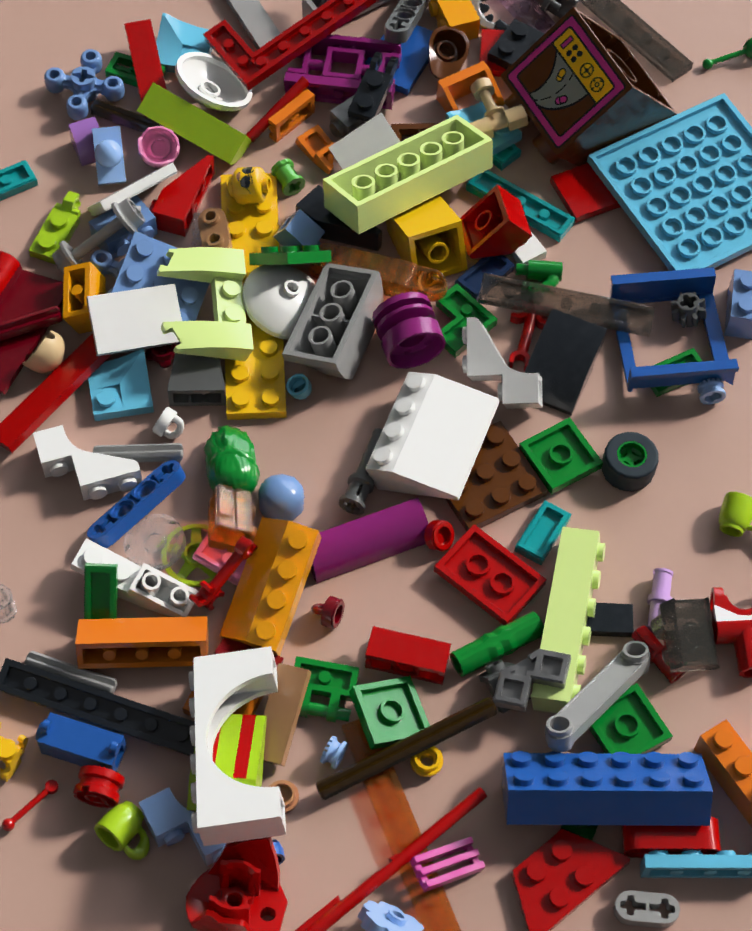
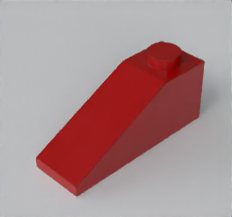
[150,155,215,237]

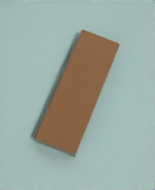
[263,663,312,767]

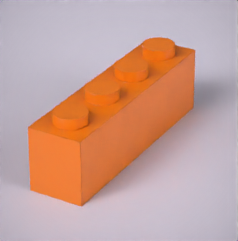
[75,616,209,669]
[693,719,752,827]

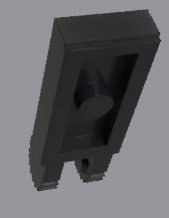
[348,52,399,122]

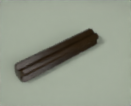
[90,99,164,133]

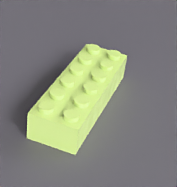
[323,115,493,234]

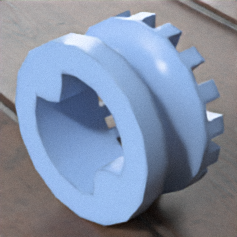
[697,378,726,405]
[320,736,348,769]

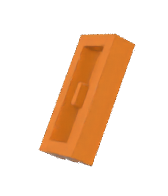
[268,89,315,143]

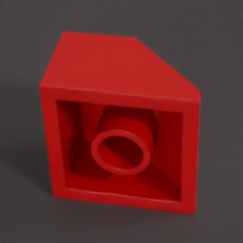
[460,184,532,259]

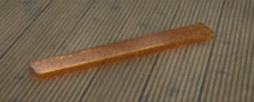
[341,719,461,931]

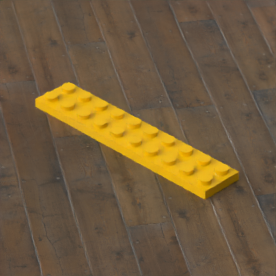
[221,173,287,420]

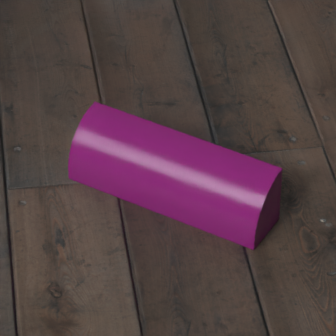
[310,498,428,583]

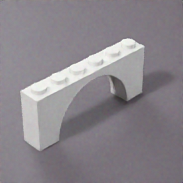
[188,646,286,846]

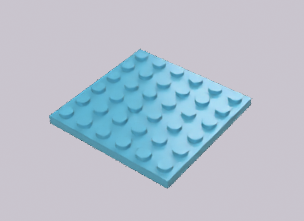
[587,93,752,271]

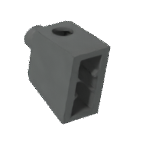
[168,353,226,406]

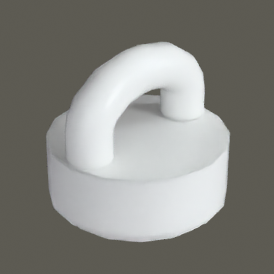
[152,407,184,439]

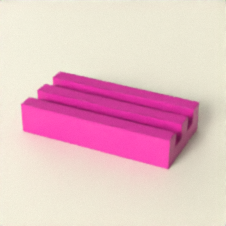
[410,836,486,892]

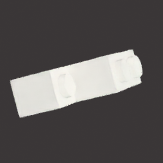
[462,317,543,409]
[33,425,142,501]

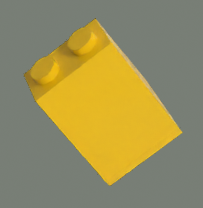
[386,194,468,286]

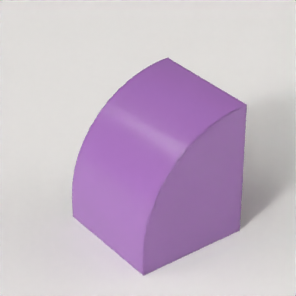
[68,116,99,166]

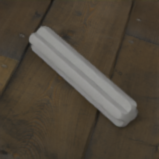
[93,443,183,462]
[25,651,117,694]

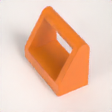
[436,61,505,113]

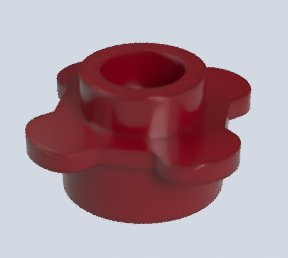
[145,344,177,368]

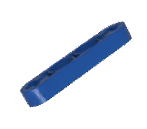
[87,460,186,548]

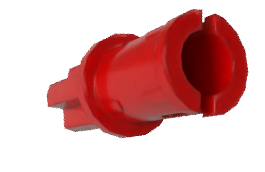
[631,625,686,684]

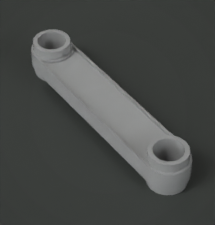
[545,641,650,752]

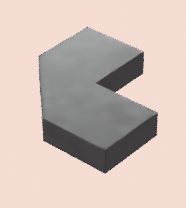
[493,649,571,712]

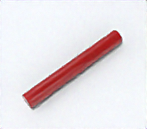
[246,76,310,142]

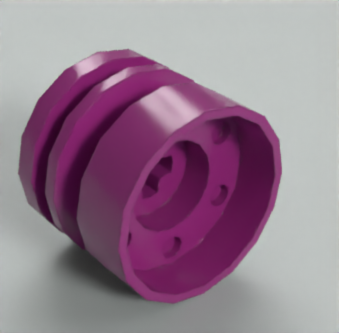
[372,292,446,369]

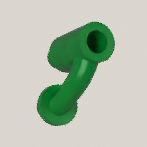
[515,260,563,304]

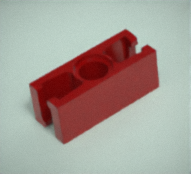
[365,626,451,685]

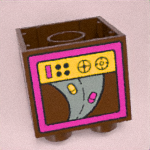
[500,7,677,166]

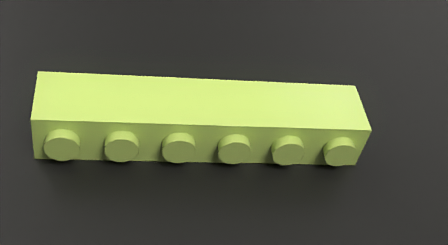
[531,527,606,713]

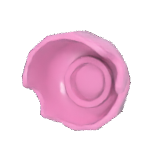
[137,126,180,168]

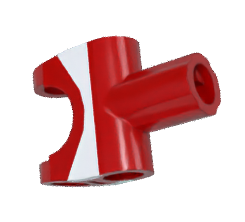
[709,587,752,678]

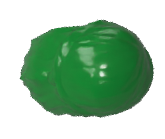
[204,425,260,503]

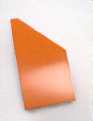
[295,124,335,174]

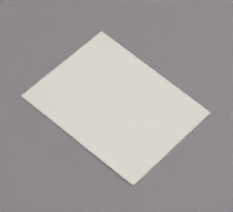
[328,112,401,169]

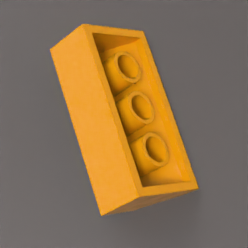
[219,517,322,656]

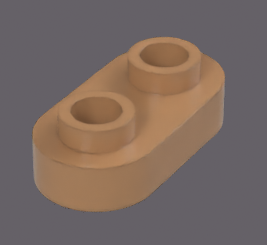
[198,207,232,248]

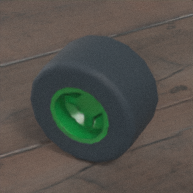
[602,432,659,491]

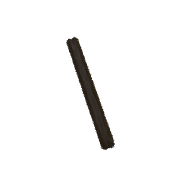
[316,697,497,800]

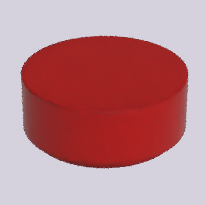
[424,520,454,551]

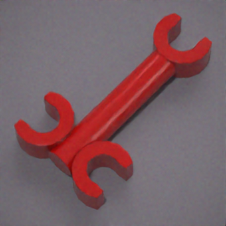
[508,300,552,372]
[189,536,258,611]

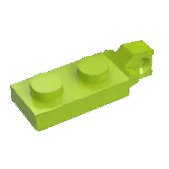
[29,191,81,265]

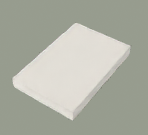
[87,162,177,217]
[86,283,182,356]

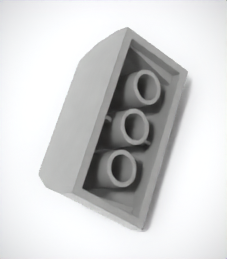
[282,263,384,380]

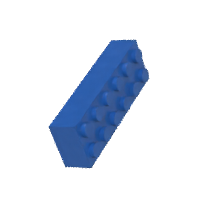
[501,751,713,826]

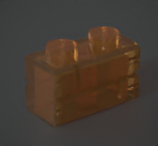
[208,484,257,553]

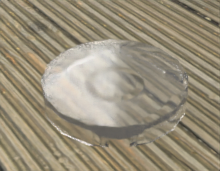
[123,514,186,571]

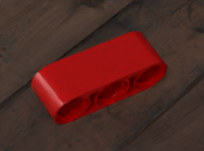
[622,817,721,858]

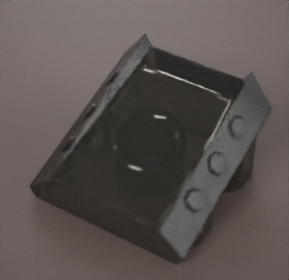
[650,596,720,673]

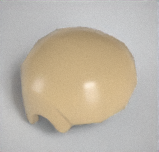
[22,331,65,374]

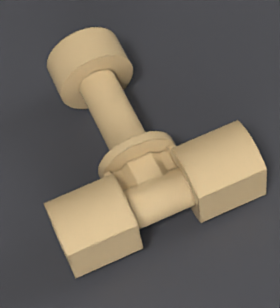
[470,77,528,138]

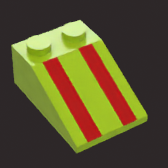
[187,714,267,812]

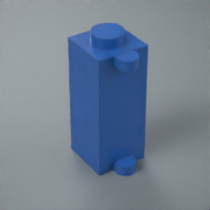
[35,712,127,772]

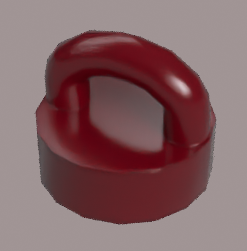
[311,596,345,629]

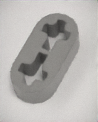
[613,890,680,928]

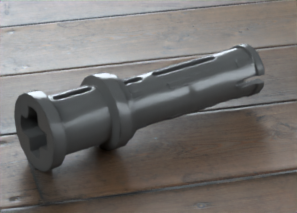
[339,428,383,515]

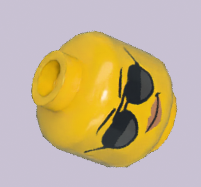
[228,167,272,204]

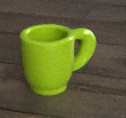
[719,492,752,537]
[94,801,150,860]

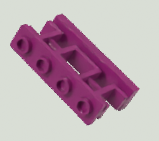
[284,34,402,110]

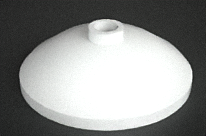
[175,52,252,112]
[242,265,316,340]

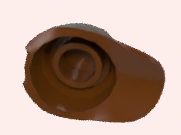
[428,26,470,80]

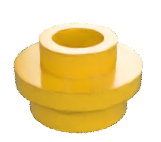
[410,746,443,777]

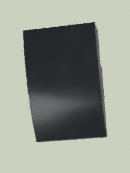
[524,308,607,416]

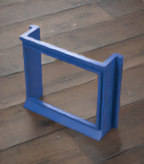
[609,267,739,392]

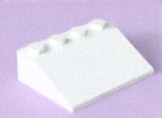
[365,372,500,500]

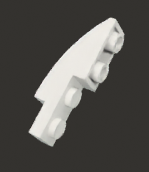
[70,538,199,617]

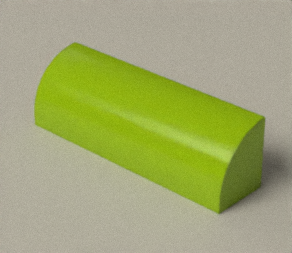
[137,82,252,165]

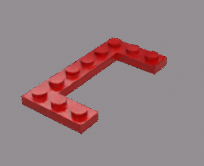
[203,0,379,90]

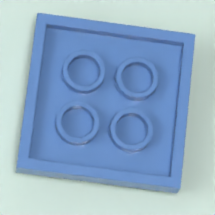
[111,231,210,321]

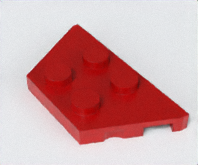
[511,829,631,931]

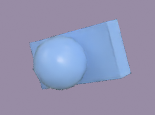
[92,126,127,186]

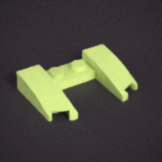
[157,247,254,361]

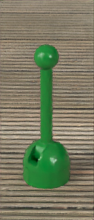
[702,38,752,69]

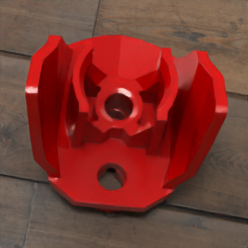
[186,837,288,931]

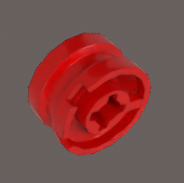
[73,765,125,808]

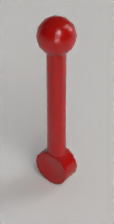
[2,779,59,831]

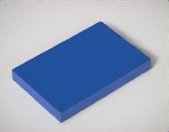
[362,25,433,96]

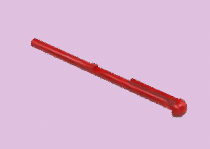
[295,787,488,931]

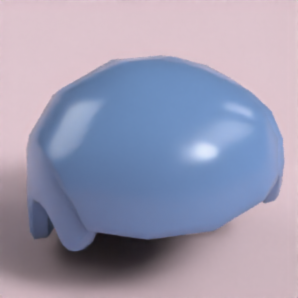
[258,474,305,521]

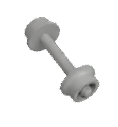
[52,198,146,273]

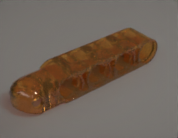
[308,242,448,302]

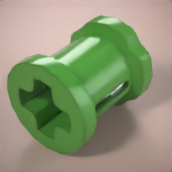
[271,159,306,196]

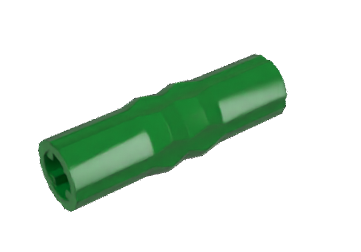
[450,611,544,677]

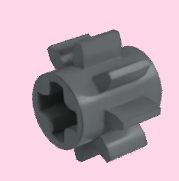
[671,292,706,328]

